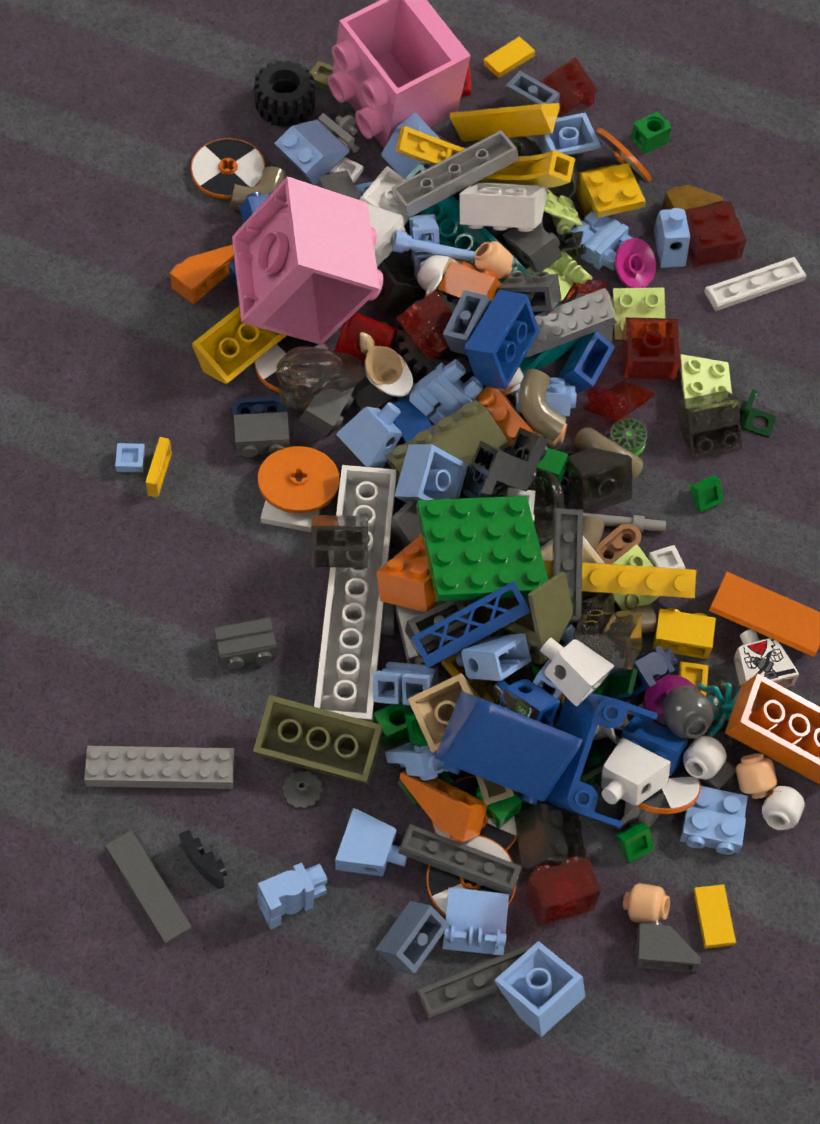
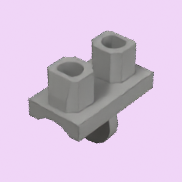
[318,113,359,153]

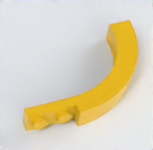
[395,126,575,188]

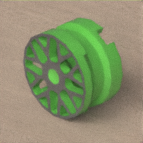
[609,418,647,456]

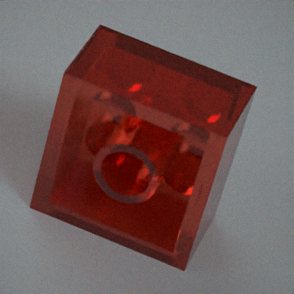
[684,201,747,267]
[622,317,681,380]
[526,857,601,927]

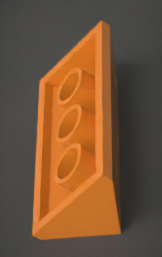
[709,572,820,657]

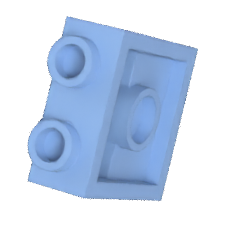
[515,378,577,416]
[385,742,448,780]
[680,786,748,855]

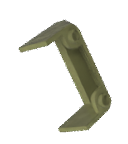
[462,572,573,665]

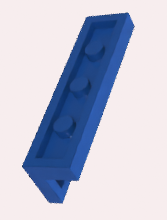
[411,581,531,668]

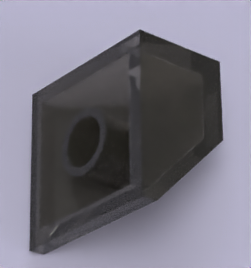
[375,258,437,314]
[568,448,632,513]

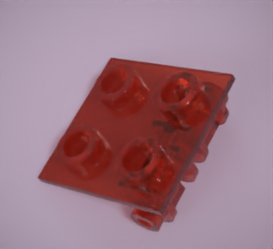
[539,57,598,118]
[397,290,453,361]
[583,381,656,422]

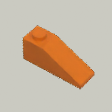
[170,244,235,304]
[399,771,488,842]

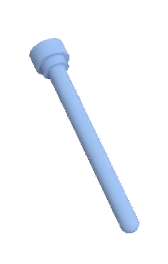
[392,230,515,269]

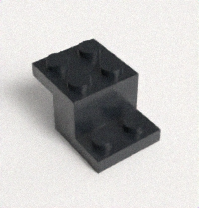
[461,427,548,498]

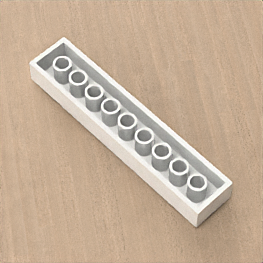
[314,465,397,722]

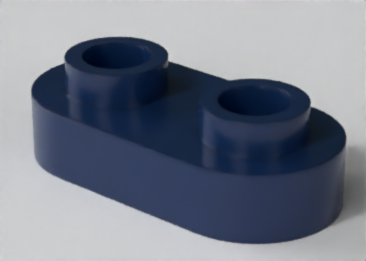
[232,396,285,419]

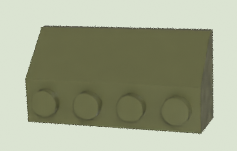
[385,400,510,481]
[253,695,383,786]

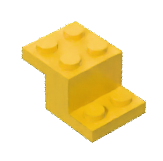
[575,163,645,218]

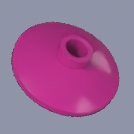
[615,238,656,288]

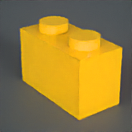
[652,608,716,659]

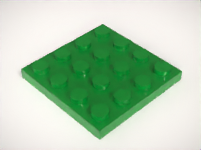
[416,496,548,602]

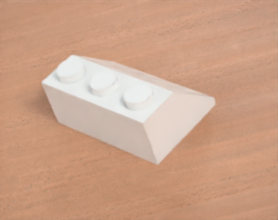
[460,182,548,232]

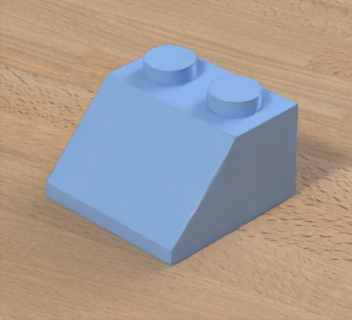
[381,112,441,178]
[538,113,600,156]
[275,120,350,185]
[394,444,468,505]
[495,941,585,1037]

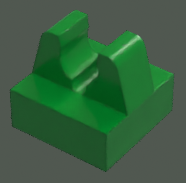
[689,475,724,512]
[616,822,654,863]

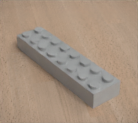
[391,130,519,217]
[524,288,618,359]
[84,746,235,789]

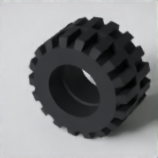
[254,60,315,127]

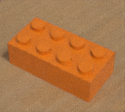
[376,534,441,612]
[725,673,820,784]

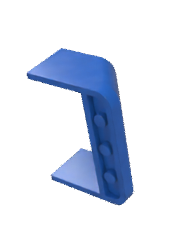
[542,693,658,828]

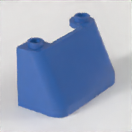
[434,691,582,805]

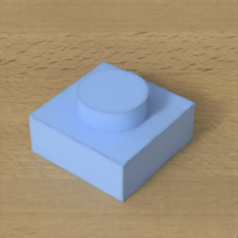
[115,443,145,472]

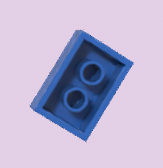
[464,290,539,390]

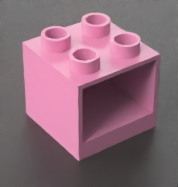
[328,0,471,148]
[232,176,383,345]

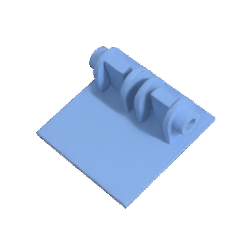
[443,888,509,955]

